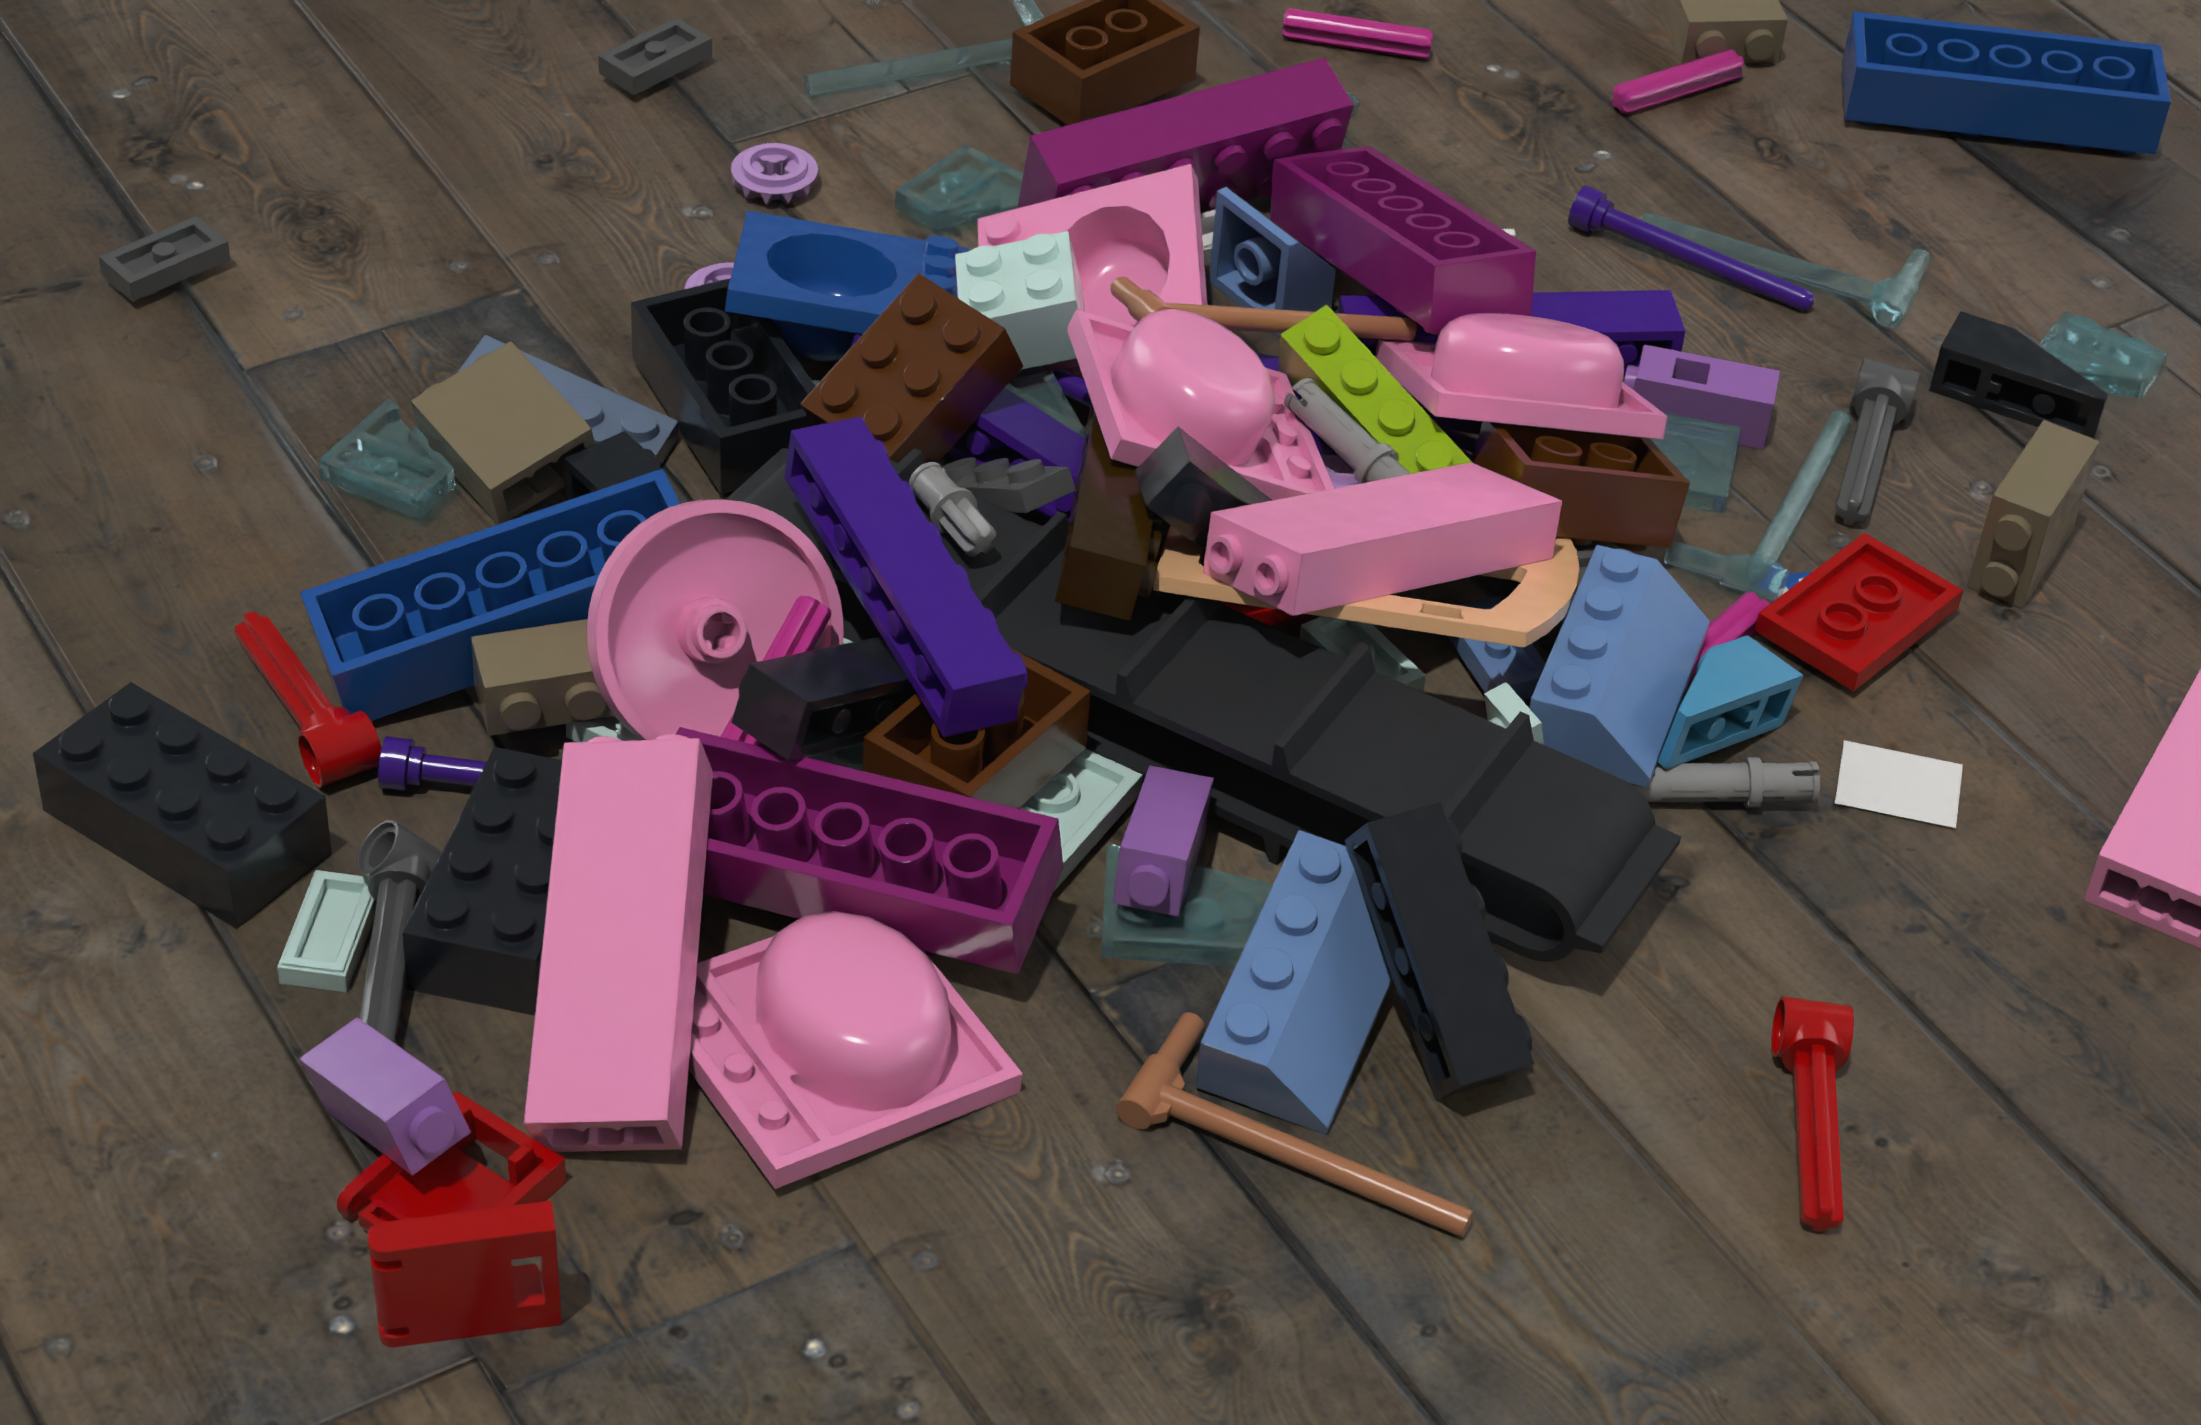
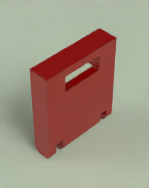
[337,1090,566,1231]
[367,1200,562,1347]

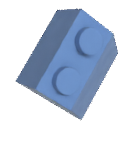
[1209,187,1336,337]

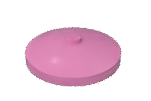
[587,499,844,749]

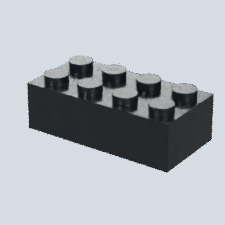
[631,278,816,494]
[33,682,332,929]
[402,747,562,1016]

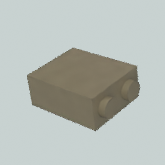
[1653,0,1788,64]
[411,341,595,524]
[1967,420,2100,609]

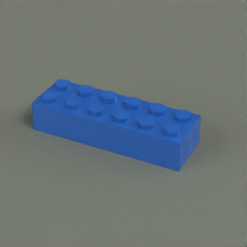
[1841,11,2171,154]
[300,468,680,721]

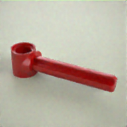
[234,611,382,788]
[1771,996,1854,1233]

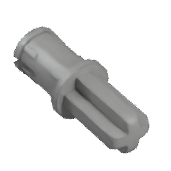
[909,462,996,557]

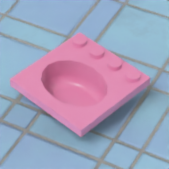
[978,164,1207,396]
[1067,309,1335,500]
[1375,313,1668,439]
[688,911,1023,1189]

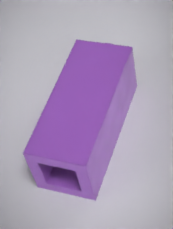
[1624,345,1780,450]
[1113,765,1214,917]
[299,1017,471,1176]

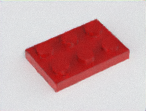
[1754,532,1963,691]

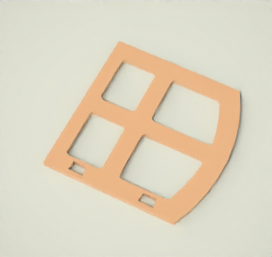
[1153,525,1580,648]

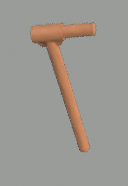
[1110,277,1417,341]
[1116,1012,1474,1238]

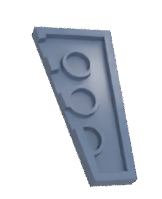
[457,335,679,466]

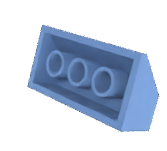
[1530,545,1710,788]
[1196,830,1393,1135]

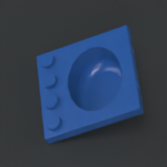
[725,211,969,363]

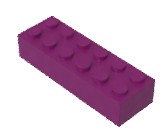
[1018,58,1354,213]
[1270,146,1536,335]
[676,727,1064,974]

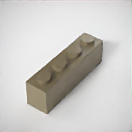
[471,619,615,736]

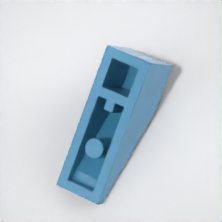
[1658,635,1804,769]

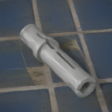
[1284,378,1411,484]
[1629,757,1820,808]

